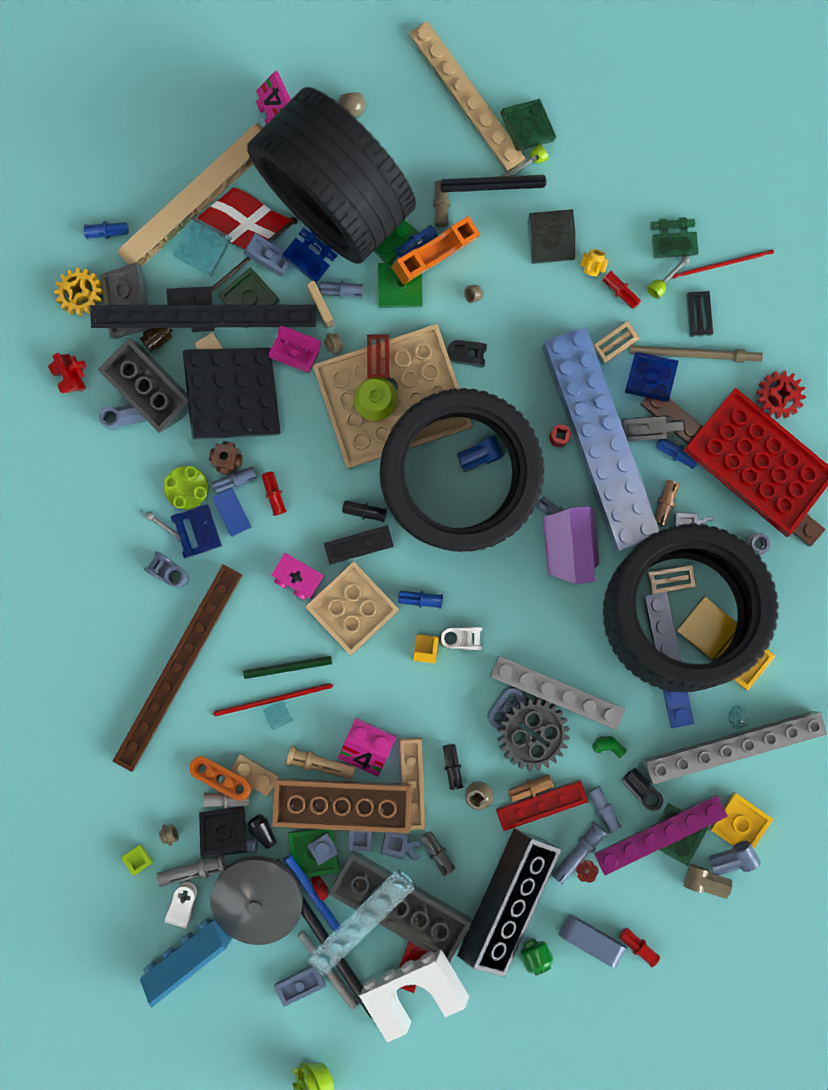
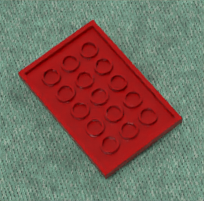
[683,387,828,538]

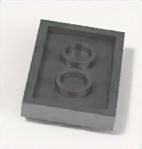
[100,263,150,339]

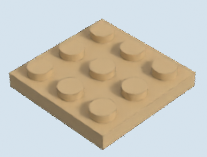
[305,562,399,656]

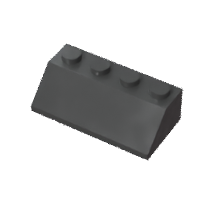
[98,338,189,433]

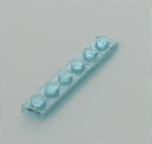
[307,869,416,977]

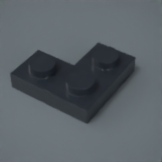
[166,287,215,332]

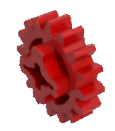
[756,370,806,419]

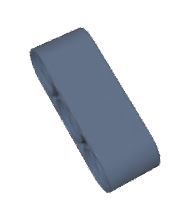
[558,914,627,968]

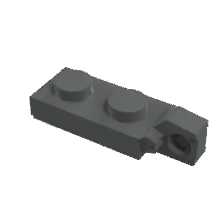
[621,415,685,441]

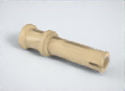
[286,746,355,780]

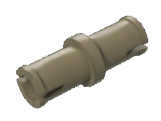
[433,180,450,227]

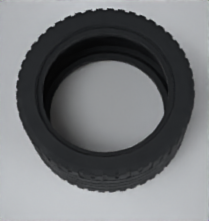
[247,87,416,264]
[379,388,544,552]
[603,523,779,692]

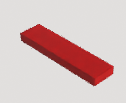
[496,780,588,832]

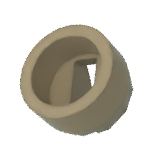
[464,285,483,303]

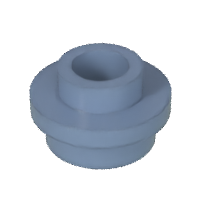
[747,533,770,555]

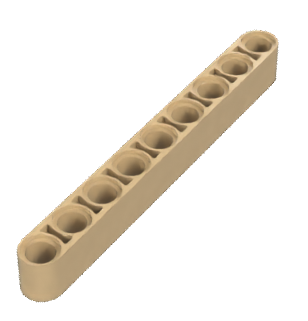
[118,123,263,266]

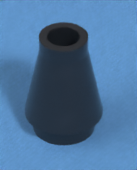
[247,814,277,849]

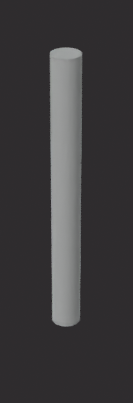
[297,930,359,1010]

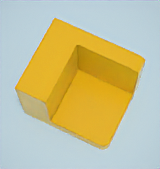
[413,634,439,664]

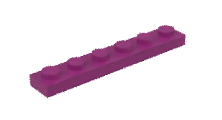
[594,795,728,876]

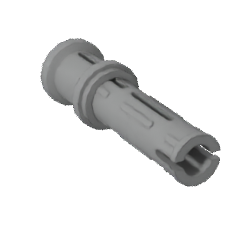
[157,856,227,887]

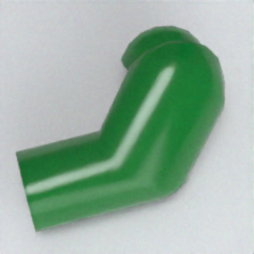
[592,736,627,758]

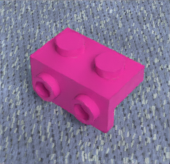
[269,326,321,373]

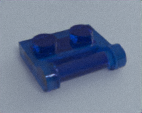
[170,504,223,559]

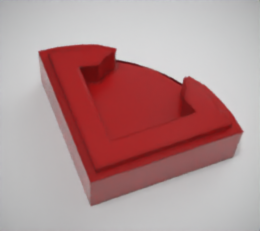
[311,876,330,901]

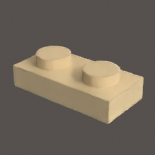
[231,754,280,797]

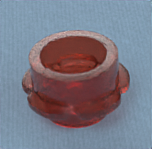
[576,860,598,883]

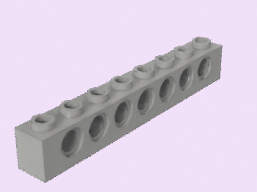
[642,711,827,785]

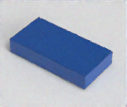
[212,488,252,537]

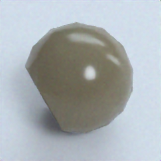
[339,92,365,118]
[465,781,493,810]

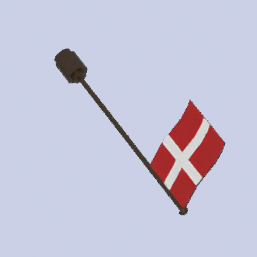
[140,187,297,352]

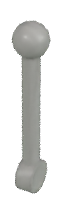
[145,512,185,542]

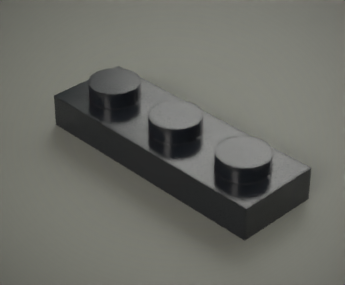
[324,525,394,565]

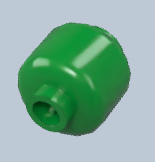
[520,938,553,976]

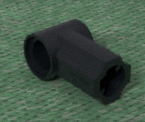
[621,768,664,811]

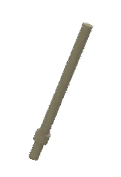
[629,345,763,363]

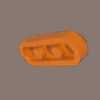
[189,756,251,801]

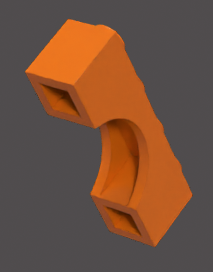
[391,216,480,285]

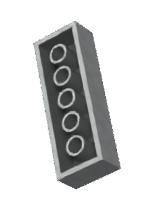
[328,851,471,963]

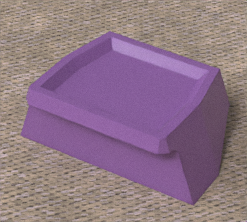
[543,506,599,584]

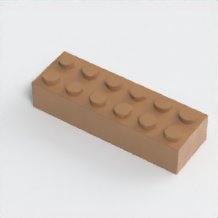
[272,778,413,833]

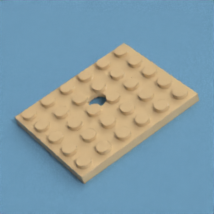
[313,324,473,470]

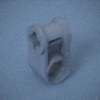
[144,551,189,588]

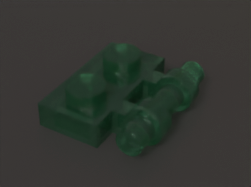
[650,217,699,259]

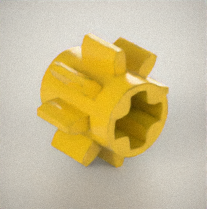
[580,249,608,276]

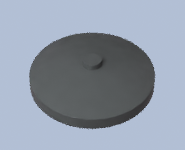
[211,856,303,945]

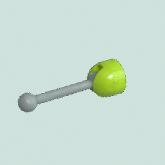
[501,144,549,176]
[647,256,690,299]

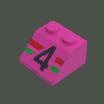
[255,71,291,124]
[338,717,397,777]

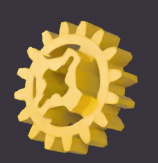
[54,267,103,317]

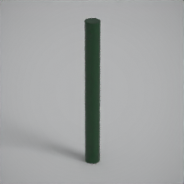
[243,656,333,679]

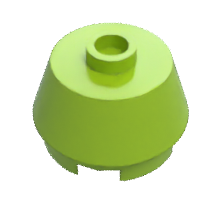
[353,377,398,421]
[292,1062,334,1090]

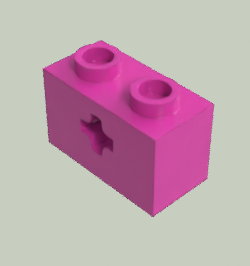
[271,553,325,600]

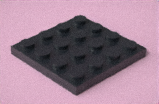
[182,348,281,440]

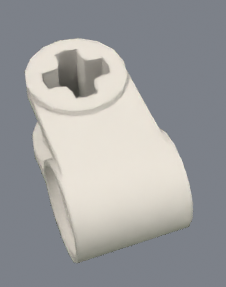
[439,627,483,650]
[165,881,198,929]

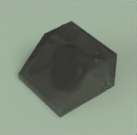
[527,209,575,264]

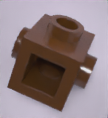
[209,441,243,475]

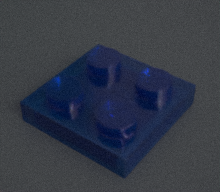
[625,352,679,402]

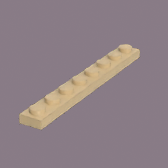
[410,21,526,173]

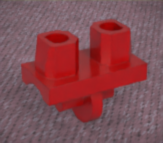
[48,353,87,394]

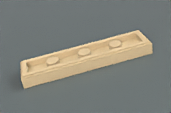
[399,738,426,830]

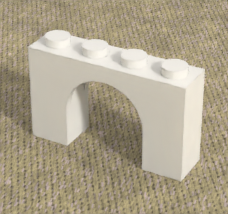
[359,950,469,1042]

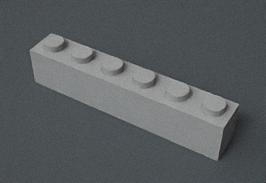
[489,656,625,730]

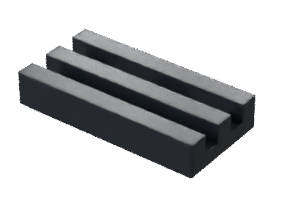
[686,291,713,337]

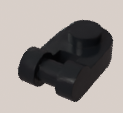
[447,340,487,367]

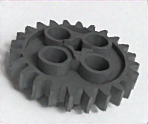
[497,697,570,771]

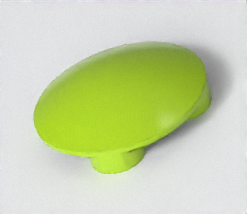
[164,466,208,510]

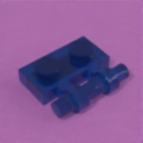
[282,227,338,283]

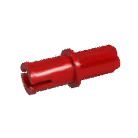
[602,270,641,309]
[262,471,287,516]
[618,928,660,967]

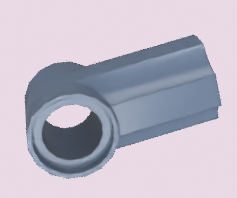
[99,404,146,430]
[710,840,761,875]

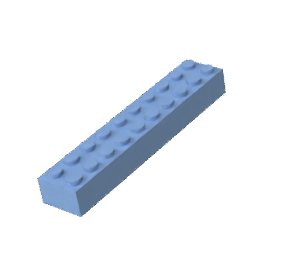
[542,327,660,552]

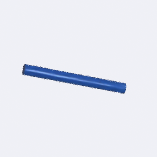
[284,854,341,932]

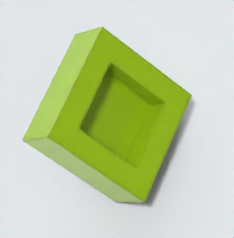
[121,844,154,877]

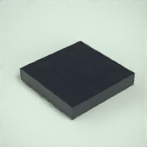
[199,806,247,858]

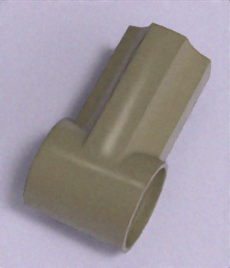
[683,864,732,899]

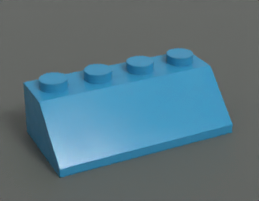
[140,918,232,1008]

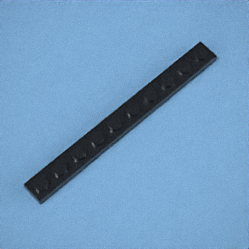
[90,304,316,328]

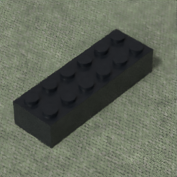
[457,828,561,977]

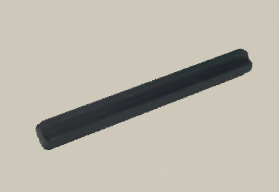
[440,175,547,193]

